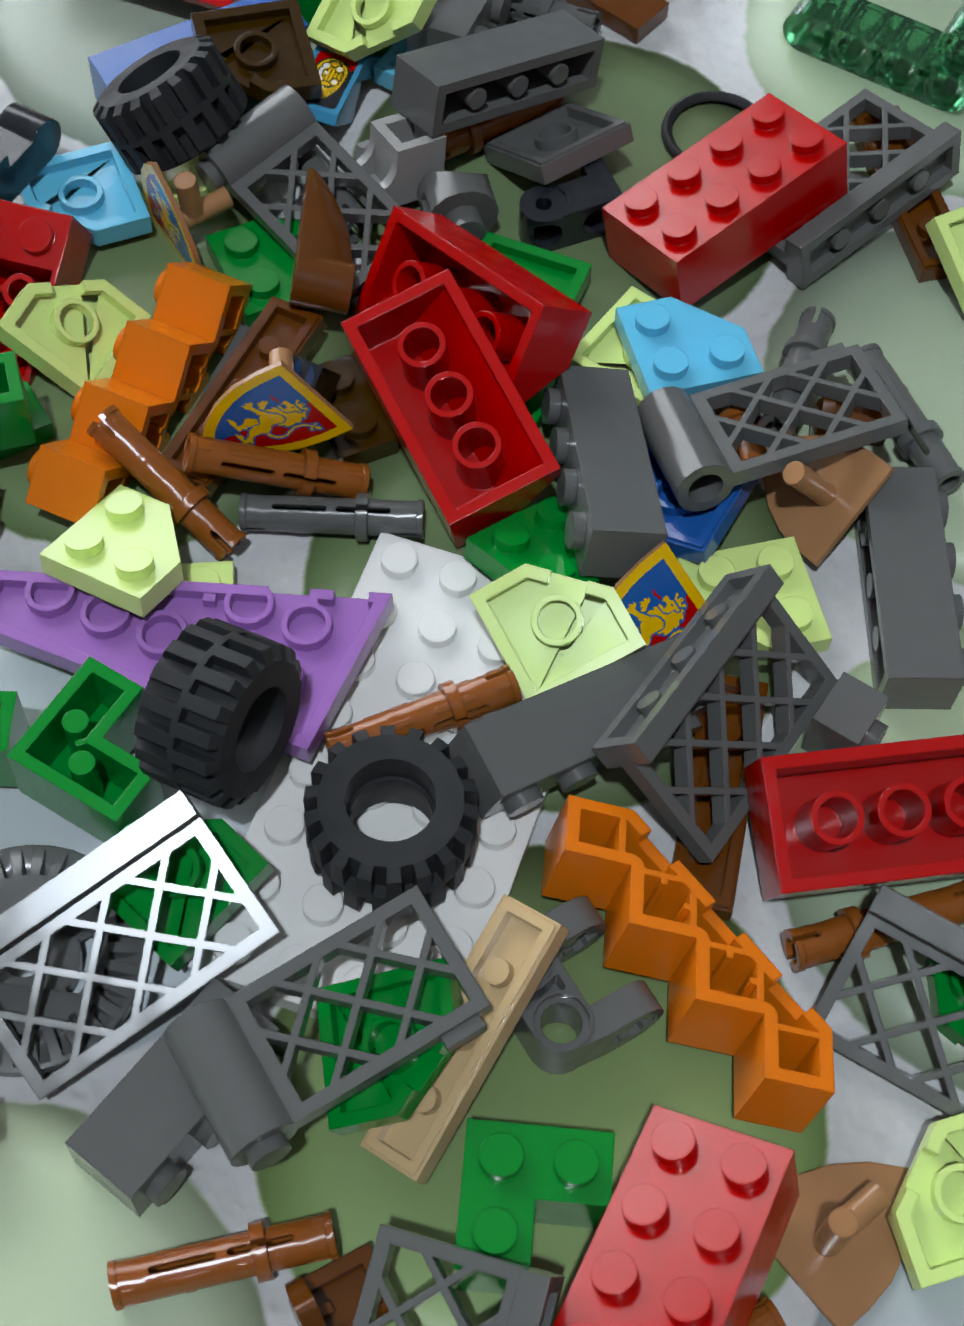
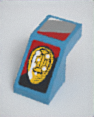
[304,45,382,127]

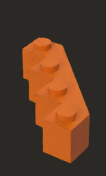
[25,262,252,523]
[541,795,835,1133]

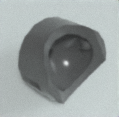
[417,170,499,240]

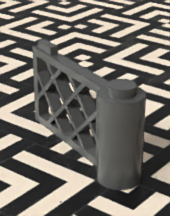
[195,84,401,302]
[637,342,908,512]
[163,885,492,1172]

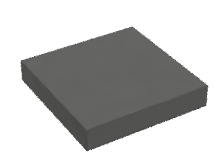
[483,102,634,185]

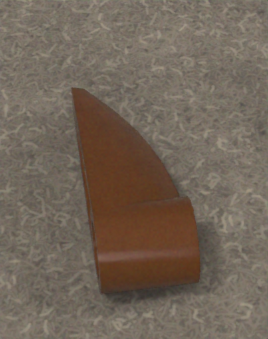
[289,167,355,315]

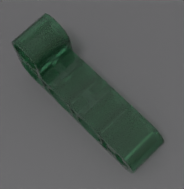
[783,0,964,113]

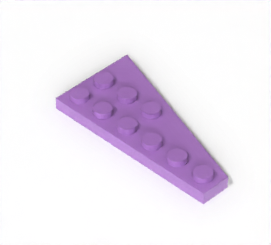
[0,570,394,763]

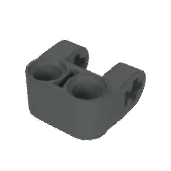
[513,896,664,1074]

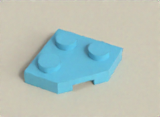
[20,141,153,246]
[614,297,764,398]

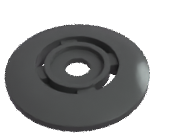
[0,845,145,1077]

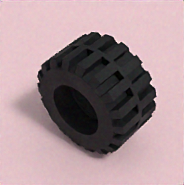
[93,35,248,175]
[134,617,302,809]
[303,725,478,915]

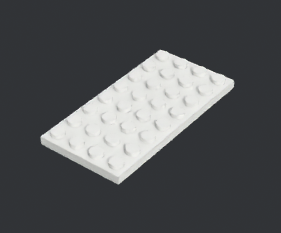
[188,533,549,1020]

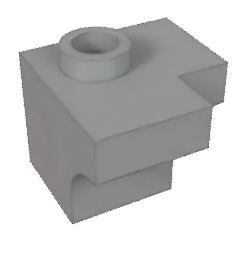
[351,113,447,210]

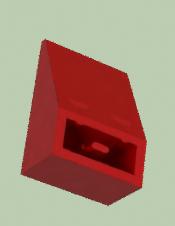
[0,199,93,386]

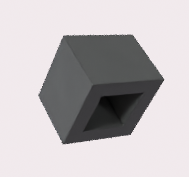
[801,672,890,752]

